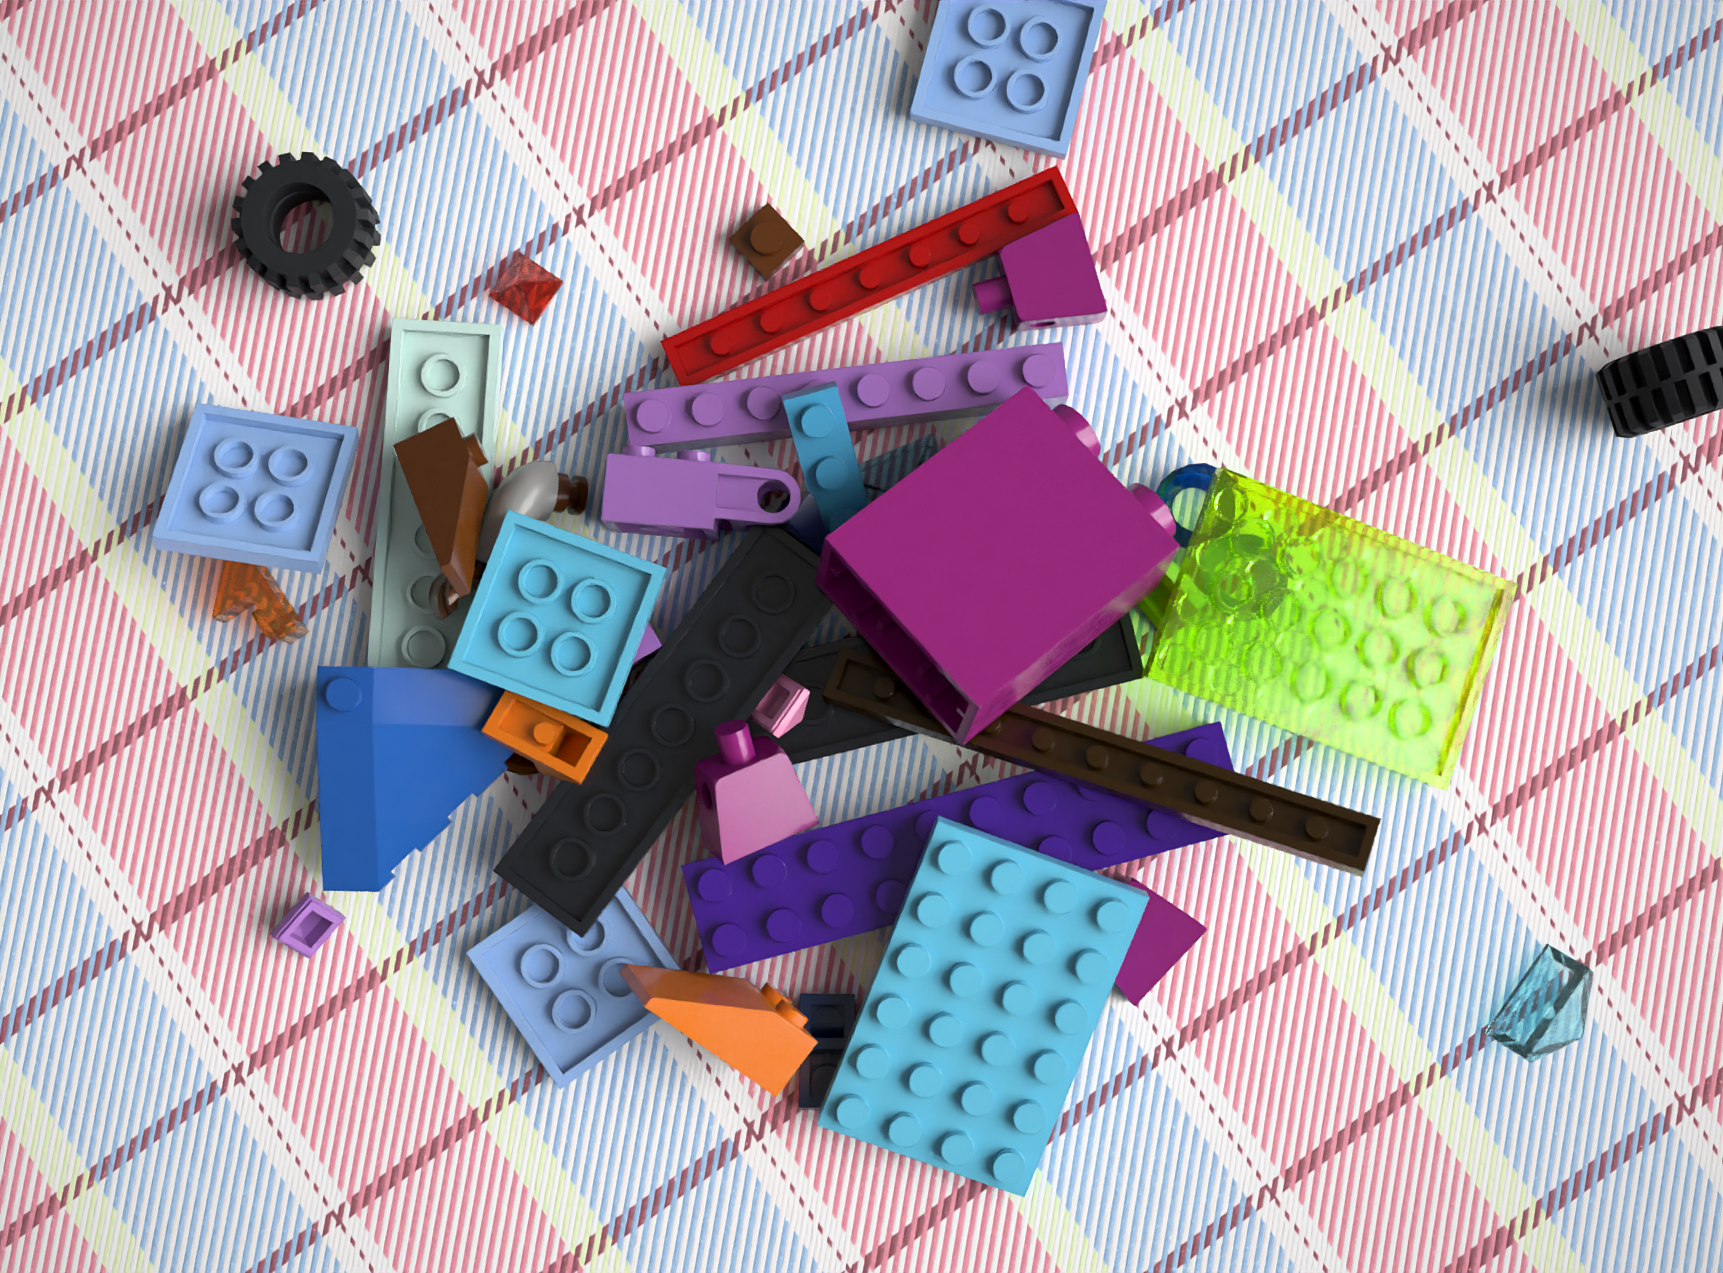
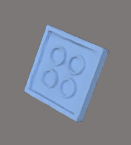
[909,0,1107,160]
[152,403,360,575]
[466,885,683,1089]

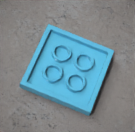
[447,509,668,728]

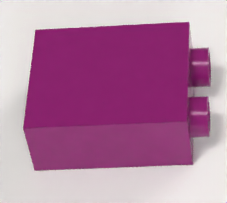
[814,385,1180,746]

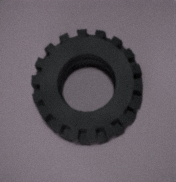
[231,151,381,301]
[1595,326,1723,438]

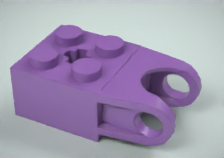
[601,445,801,541]

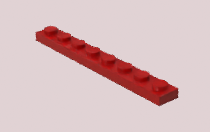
[660,165,1078,386]

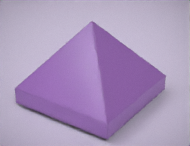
[270,892,346,959]

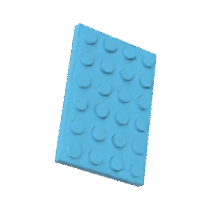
[817,815,1149,1198]

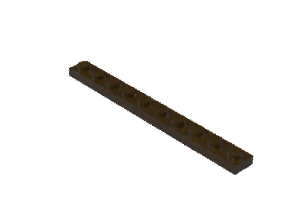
[822,645,1381,878]

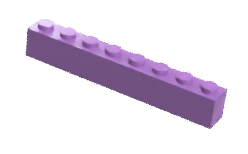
[623,342,1069,454]

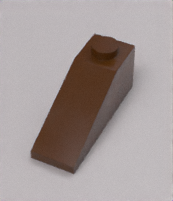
[393,417,489,597]

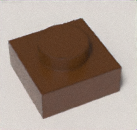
[729,202,805,282]

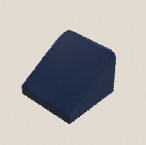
[775,491,828,557]

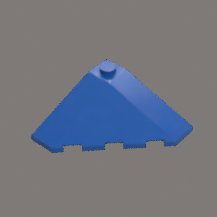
[316,666,515,892]

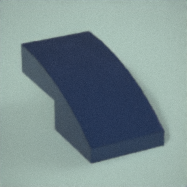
[799,993,855,1111]

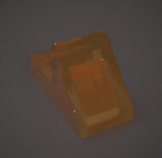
[212,560,310,644]

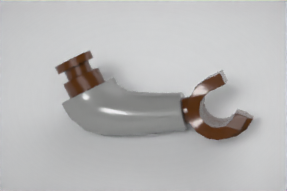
[428,460,588,620]

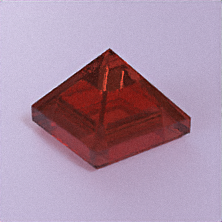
[488,252,564,327]

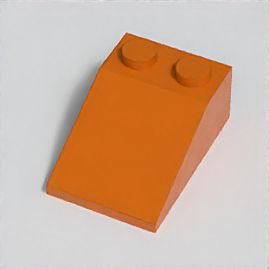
[619,964,817,1097]

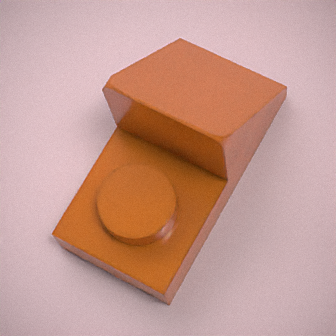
[482,690,608,785]

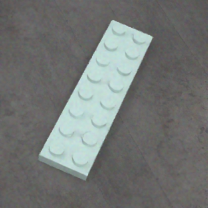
[367,318,504,669]

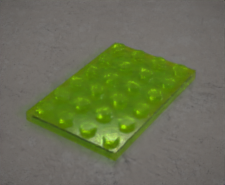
[1142,467,1519,791]

